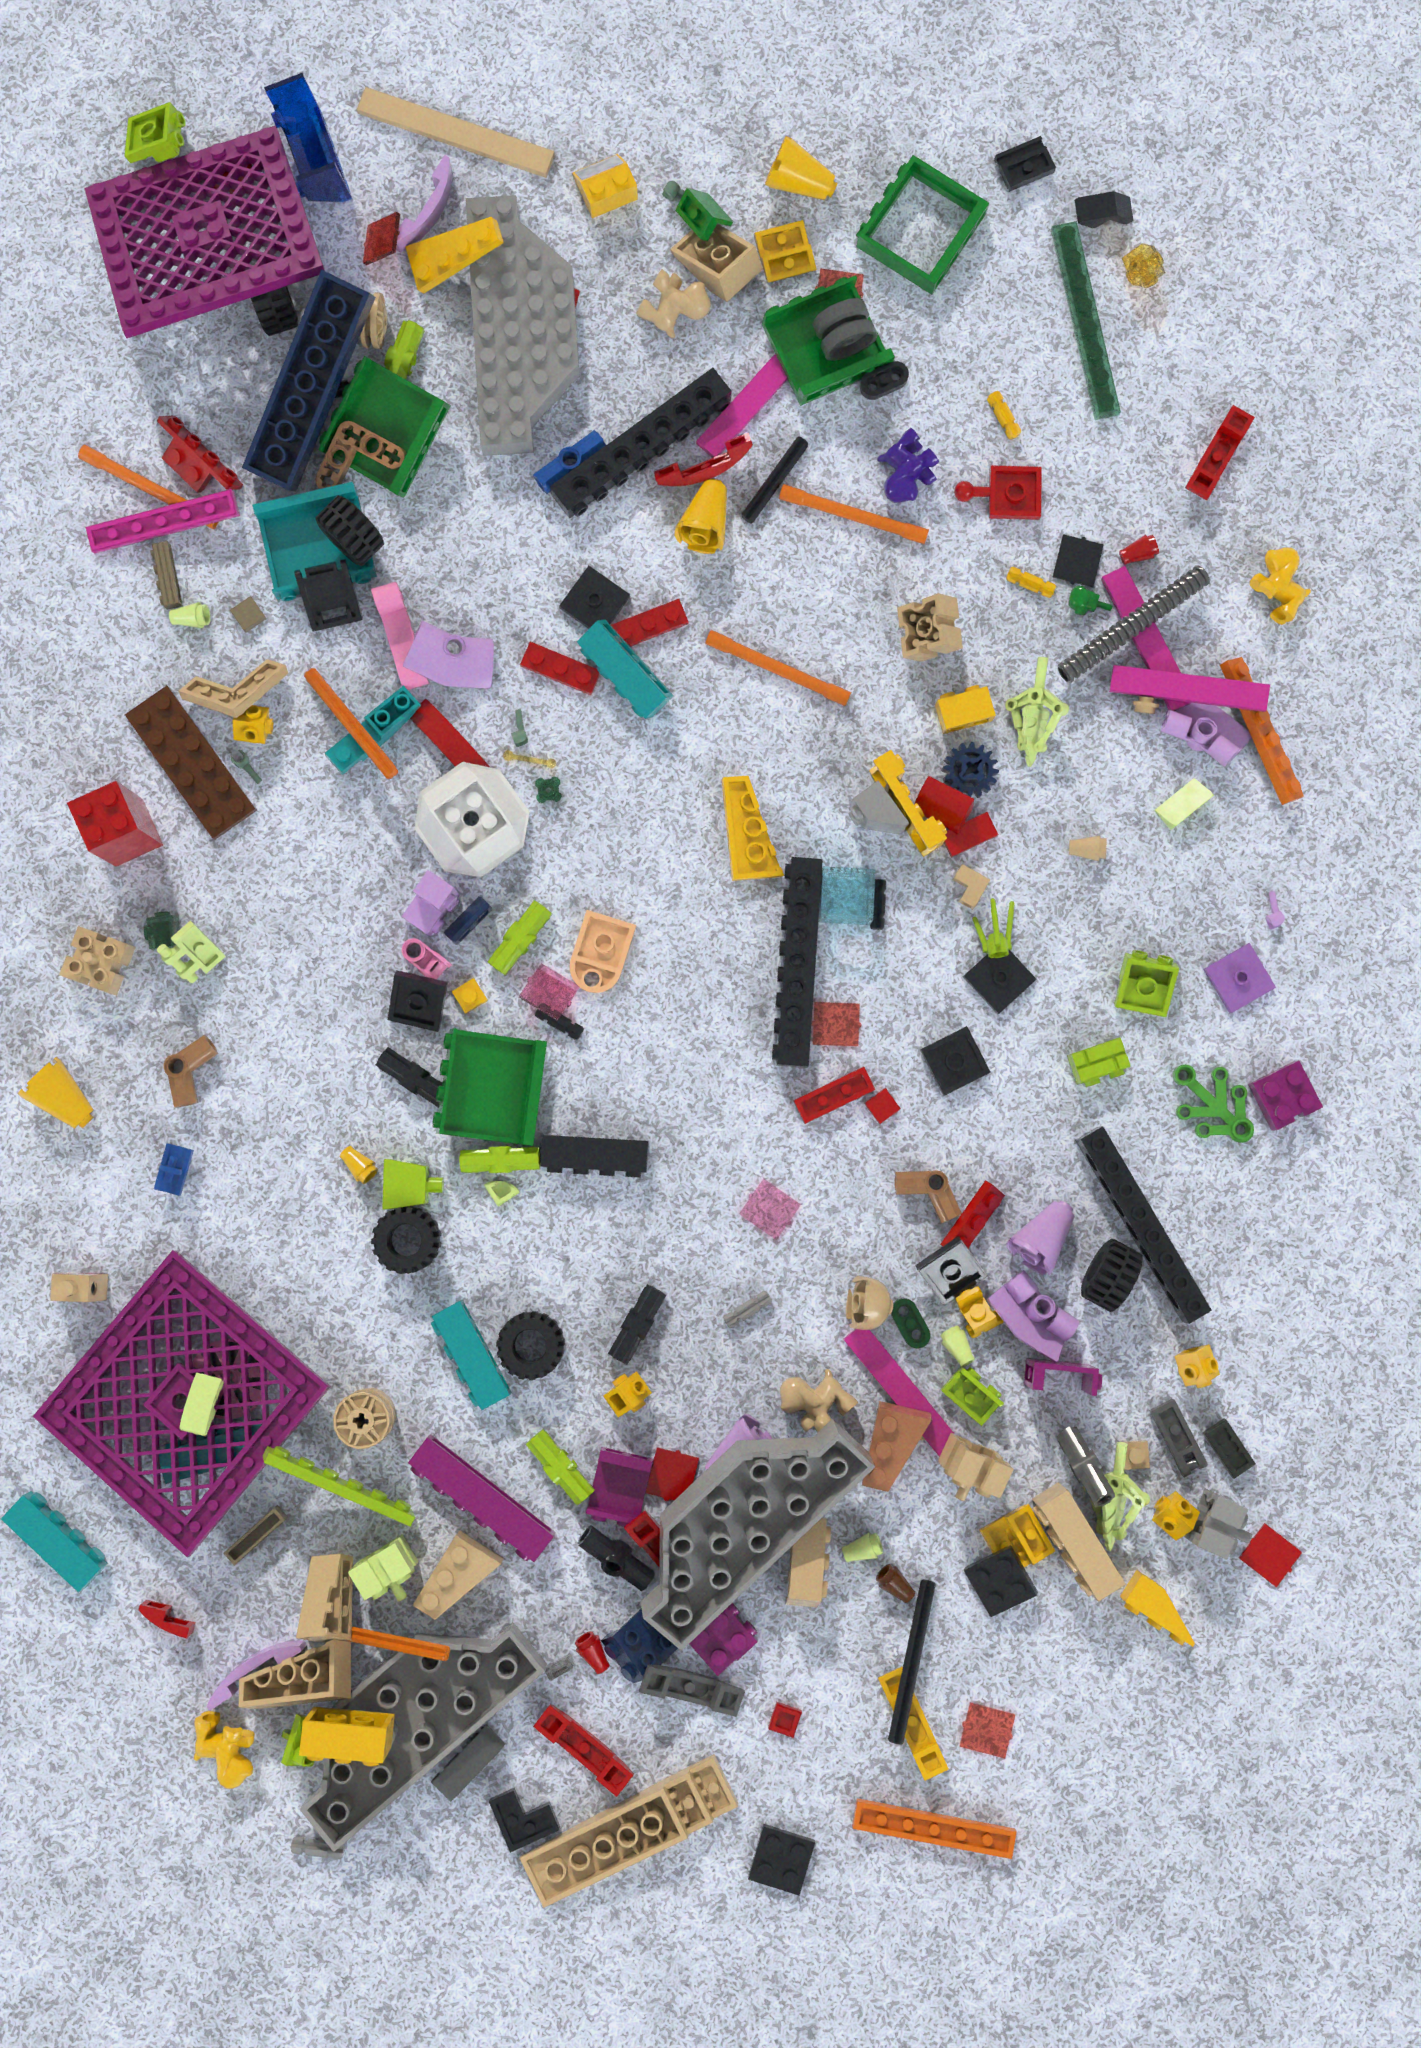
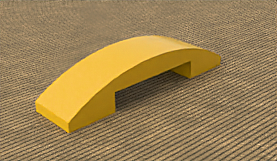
[878,1666,949,1781]

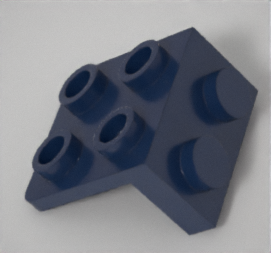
[600,1608,678,1683]

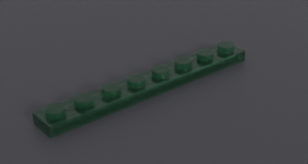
[1051,221,1121,420]

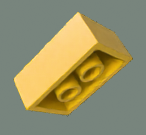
[299,1706,395,1766]

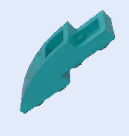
[325,685,421,775]

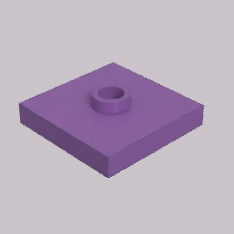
[1203,943,1276,1014]

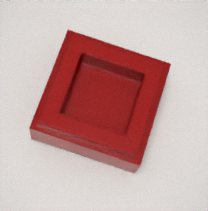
[864,1088,901,1124]
[768,1701,802,1738]

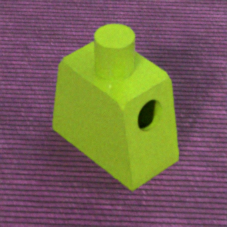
[382,1159,444,1210]

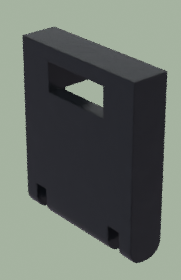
[294,559,363,632]

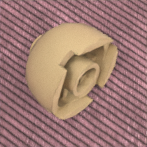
[846,1276,893,1330]

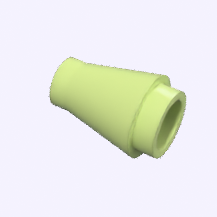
[169,602,211,628]
[940,1325,975,1367]
[842,1532,883,1563]

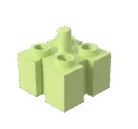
[348,1534,419,1602]

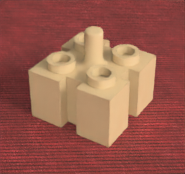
[897,593,963,662]
[59,926,136,996]
[938,1433,1014,1501]

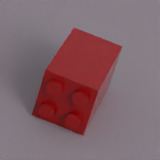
[67,781,163,867]

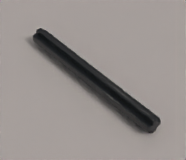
[888,1579,936,1745]

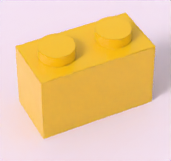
[935,685,996,734]

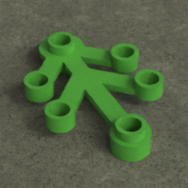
[1173,1064,1254,1143]

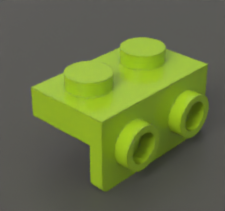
[940,1366,1004,1426]

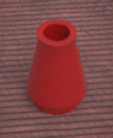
[1119,534,1159,565]
[575,1631,610,1674]

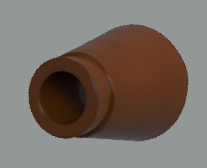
[876,1564,915,1603]

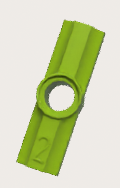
[384,320,425,379]
[487,900,552,976]
[459,1146,541,1173]
[525,1429,595,1506]

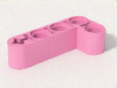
[371,582,429,690]

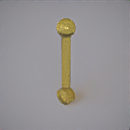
[503,750,556,768]

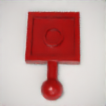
[954,465,1042,520]

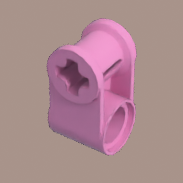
[402,938,452,979]

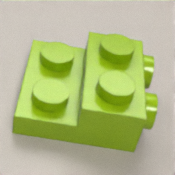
[124,102,186,163]
[1114,950,1180,1017]

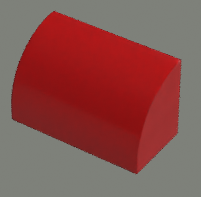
[914,776,974,834]

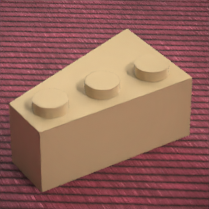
[785,1518,831,1608]
[296,1554,353,1642]

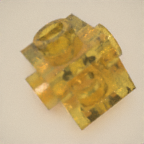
[1122,243,1166,288]

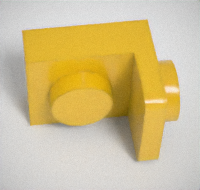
[956,1286,998,1334]

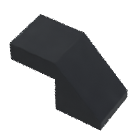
[1074,191,1134,228]

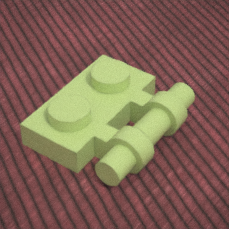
[157,920,226,983]

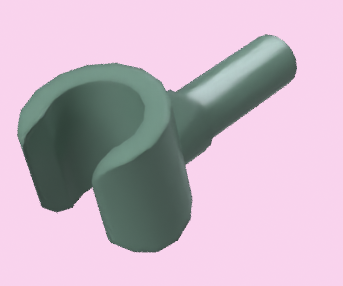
[662,181,685,201]
[511,709,528,747]
[231,750,262,784]

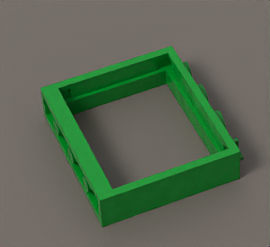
[856,155,989,295]

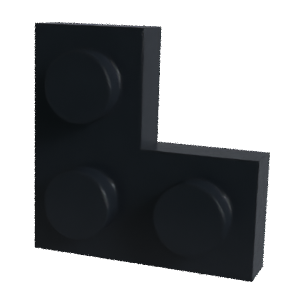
[489,1787,560,1853]

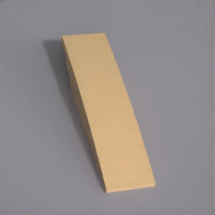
[520,1754,738,1908]

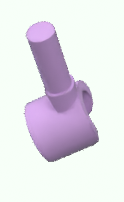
[1266,891,1285,929]

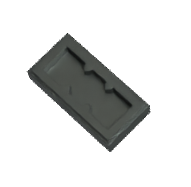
[1202,1418,1256,1479]

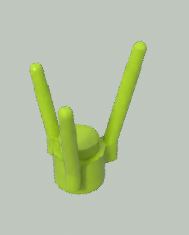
[972,898,1014,958]

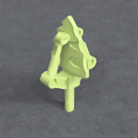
[1005,657,1069,767]
[1083,1442,1150,1551]

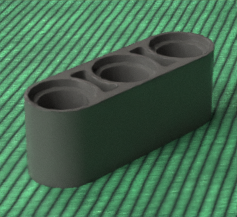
[431,1724,505,1802]

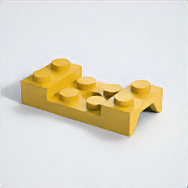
[869,750,947,857]

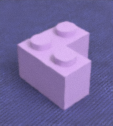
[401,870,460,937]

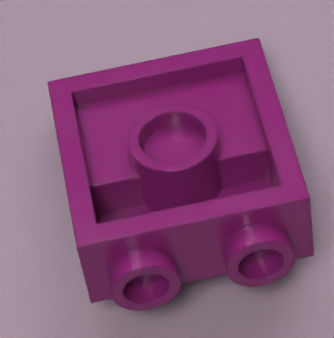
[689,1602,758,1676]

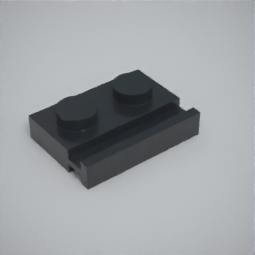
[994,136,1056,192]

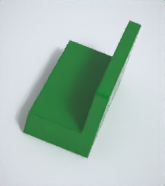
[675,188,733,241]

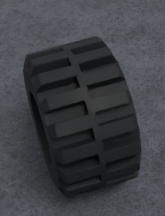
[250,286,299,336]
[315,495,385,566]
[371,1207,441,1274]
[1081,1238,1143,1312]
[496,1311,565,1380]

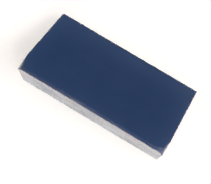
[444,896,492,945]

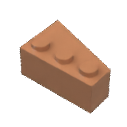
[862,1401,932,1492]

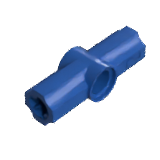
[533,430,606,494]

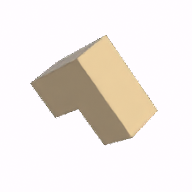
[953,864,990,910]

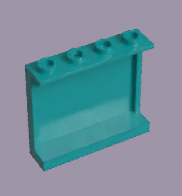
[252,482,377,601]

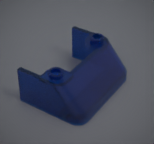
[264,72,353,203]

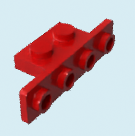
[157,415,243,493]

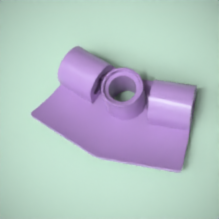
[403,620,494,689]
[1161,703,1252,767]
[988,1270,1079,1363]

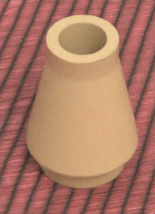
[1069,836,1107,861]

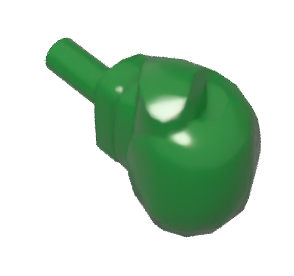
[1068,586,1112,616]

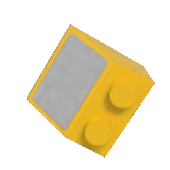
[572,154,638,218]

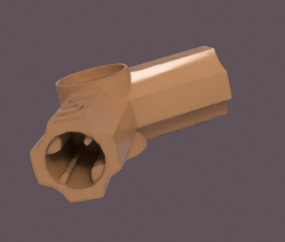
[164,1035,219,1108]
[894,1170,962,1223]

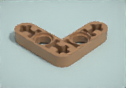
[315,421,407,489]

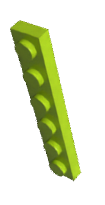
[263,1446,415,1527]

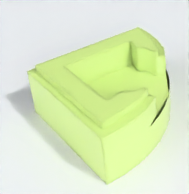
[484,1181,520,1207]

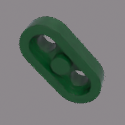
[891,1298,931,1349]

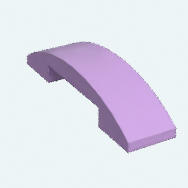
[393,155,452,252]
[207,1641,307,1711]

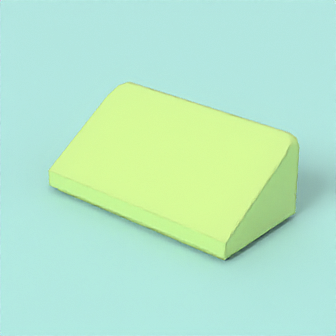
[1154,778,1214,830]

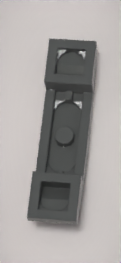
[639,1664,745,1717]

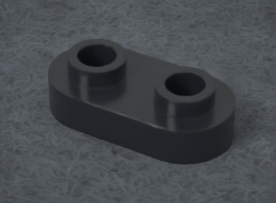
[860,361,909,400]

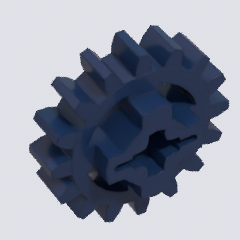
[942,742,999,798]

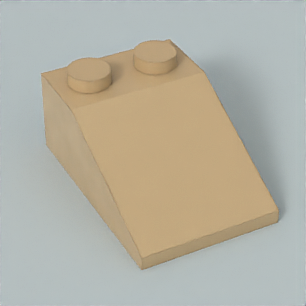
[670,224,763,302]

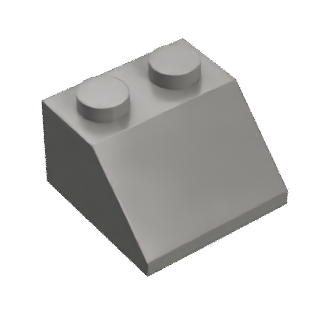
[848,781,909,835]

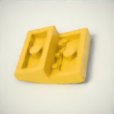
[754,220,817,283]
[979,1504,1055,1568]

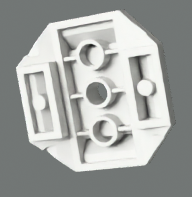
[415,762,530,878]

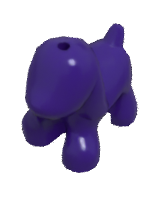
[877,427,939,503]

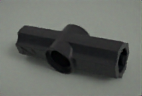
[375,1047,443,1108]
[608,1284,666,1365]
[577,1525,655,1592]

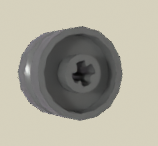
[812,298,878,361]

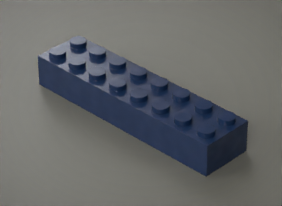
[242,269,376,492]

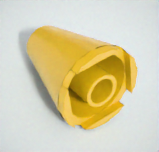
[765,136,838,200]
[674,478,727,554]
[17,1057,94,1129]

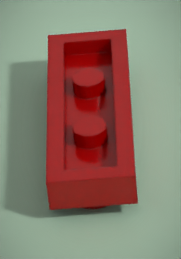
[611,599,689,647]
[520,641,600,695]
[793,1067,876,1124]
[940,1180,1005,1249]

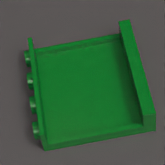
[762,275,895,406]
[318,356,451,498]
[432,1028,547,1146]

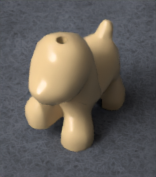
[636,269,711,338]
[780,1369,858,1433]

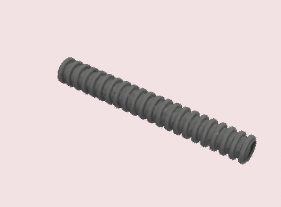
[1058,565,1210,683]

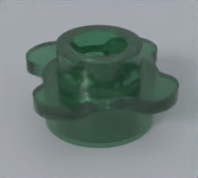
[535,777,562,803]

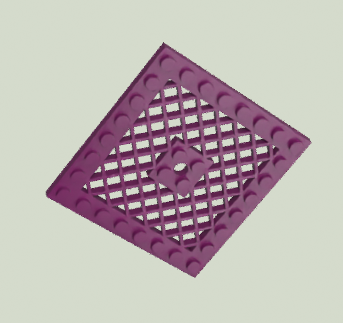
[84,125,325,339]
[33,1250,331,1557]

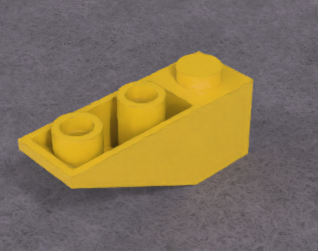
[1120,1570,1195,1647]

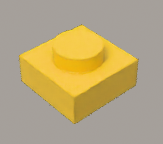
[452,978,488,1014]

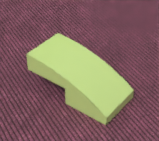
[180,1373,224,1436]

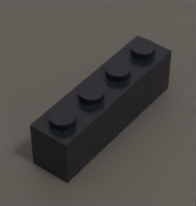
[541,1135,649,1178]

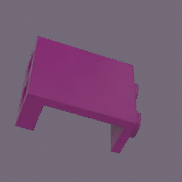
[1024,1358,1102,1396]
[586,1447,653,1527]

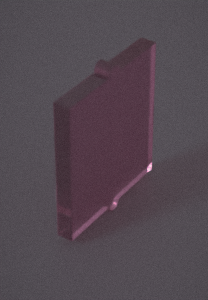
[519,963,580,1021]
[739,1178,801,1240]

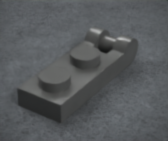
[1149,1399,1208,1478]

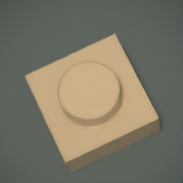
[1124,1440,1150,1470]

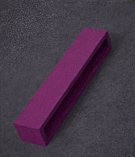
[408,1434,556,1562]

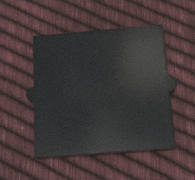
[1052,534,1104,587]

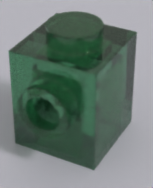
[144,911,180,952]

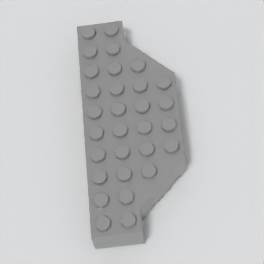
[465,195,580,456]
[640,1419,875,1651]
[299,1622,547,1852]

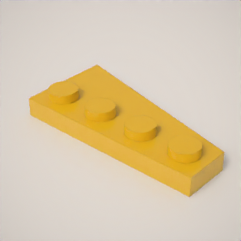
[405,217,504,294]
[721,776,784,881]

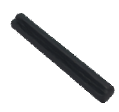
[742,436,808,524]

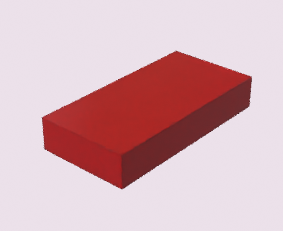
[944,812,999,858]

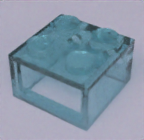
[819,866,875,925]

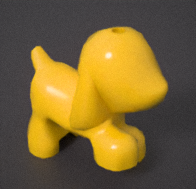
[1250,547,1311,625]
[194,1711,255,1789]

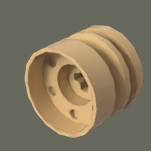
[360,292,387,349]
[333,1388,396,1449]

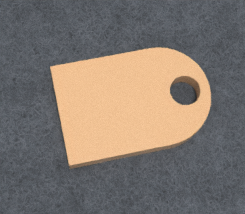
[570,910,636,993]

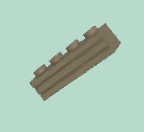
[150,541,183,610]
[223,1505,288,1566]

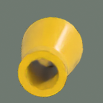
[339,1146,378,1184]

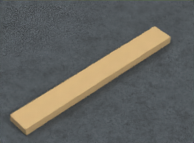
[357,87,555,178]

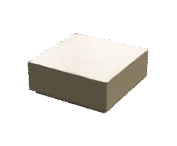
[230,596,267,633]

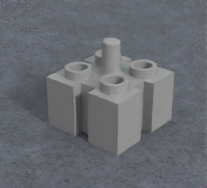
[1184,1488,1252,1560]

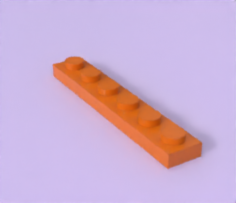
[1220,657,1304,805]
[852,1798,1017,1859]

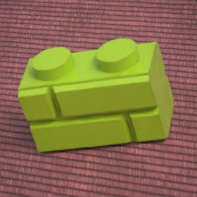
[1067,1037,1131,1087]

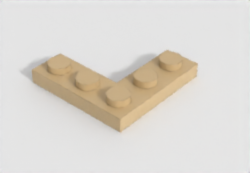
[179,659,288,718]

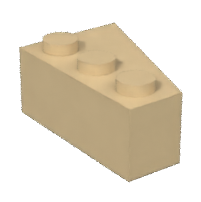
[412,1530,504,1620]

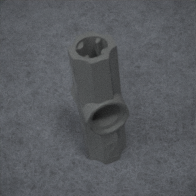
[1056,1427,1115,1507]

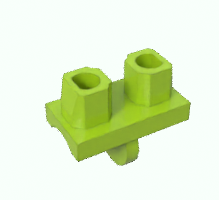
[281,1714,315,1767]

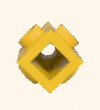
[232,705,274,744]
[1174,1344,1220,1388]
[603,1371,652,1418]
[1152,1491,1200,1541]

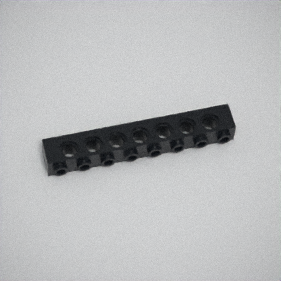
[550,367,732,519]
[772,857,823,1068]
[1075,1126,1212,1324]

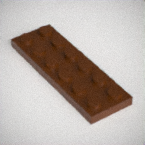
[125,685,257,840]

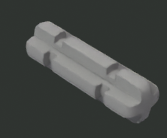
[723,1291,772,1328]
[291,1837,345,1859]

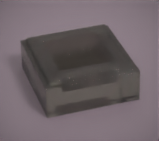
[545,1653,575,1680]

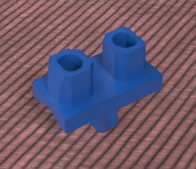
[154,1143,194,1196]

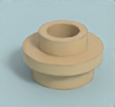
[1133,696,1159,714]

